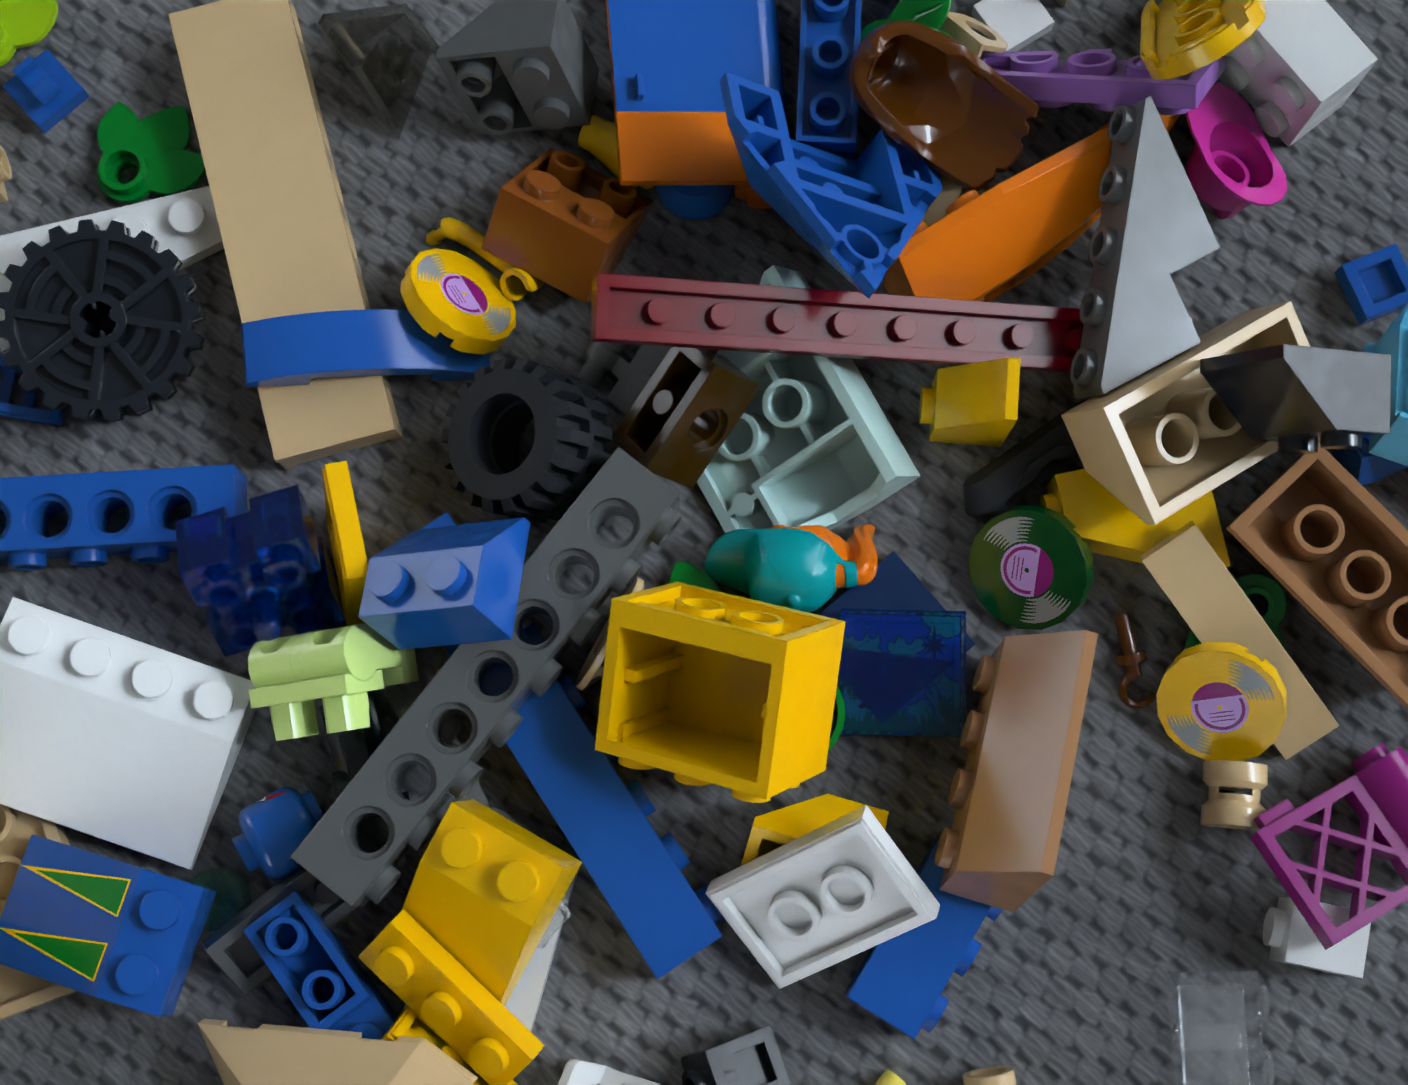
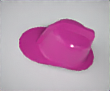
[1185,82,1288,220]

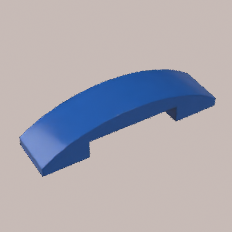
[241,309,490,387]

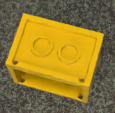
[594,582,846,803]

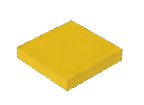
[322,461,368,625]

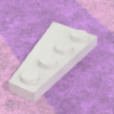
[0,186,224,353]

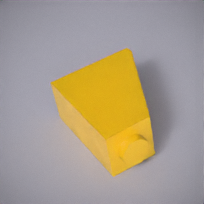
[1040,469,1231,568]

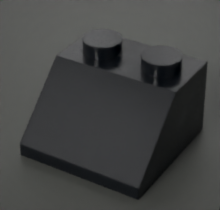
[1200,344,1391,454]

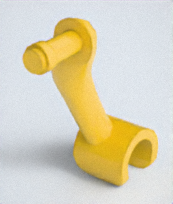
[426,217,545,301]

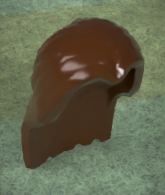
[848,20,1039,191]

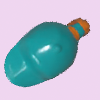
[705,524,878,613]

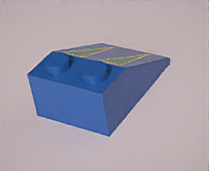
[0,834,217,1017]

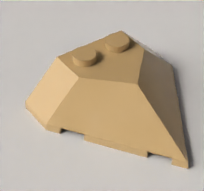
[197,1018,478,1085]

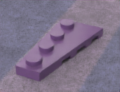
[980,49,1226,115]

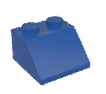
[358,517,530,650]

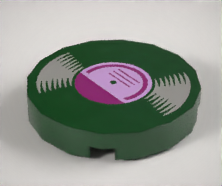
[968,505,1094,630]

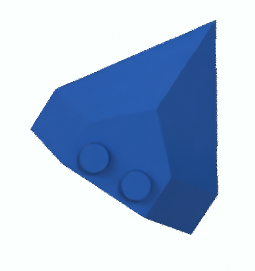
[720,72,943,299]

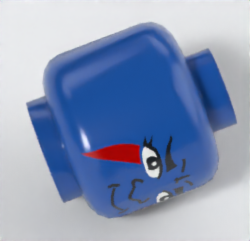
[231,786,323,880]

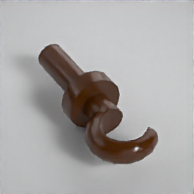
[1114,612,1154,708]

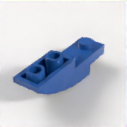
[243,891,398,1040]

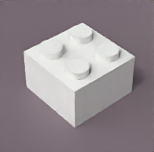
[1219,0,1378,147]

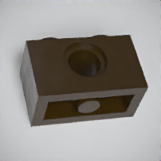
[612,347,761,489]

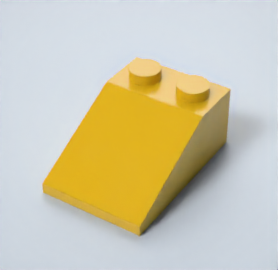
[401,799,582,1007]

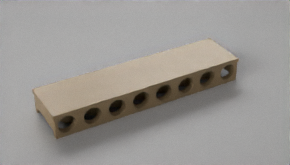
[168,0,403,470]

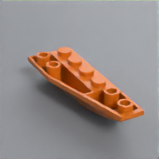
[883,113,1185,302]

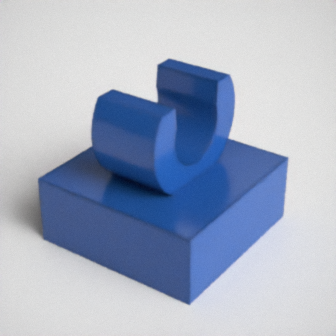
[2,49,90,133]

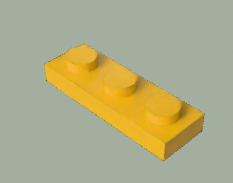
[358,909,545,1085]

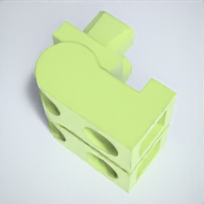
[248,623,419,741]

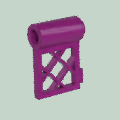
[1250,743,1408,950]

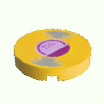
[400,248,516,355]
[1156,641,1287,761]

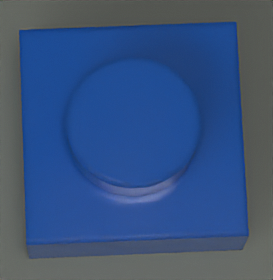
[1334,244,1408,326]

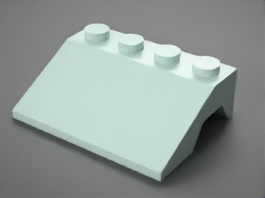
[697,265,920,533]

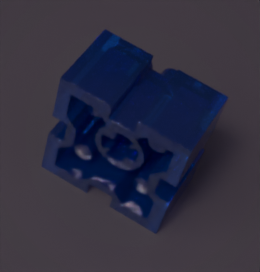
[175,484,345,657]

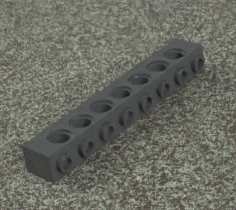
[291,447,682,906]

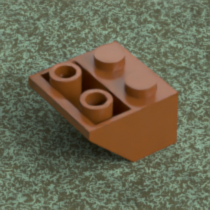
[481,148,654,303]

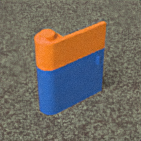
[606,0,788,209]

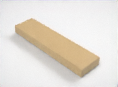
[1139,521,1340,760]

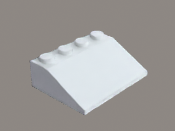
[0,597,256,870]

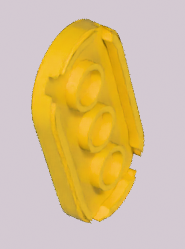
[1140,0,1266,80]

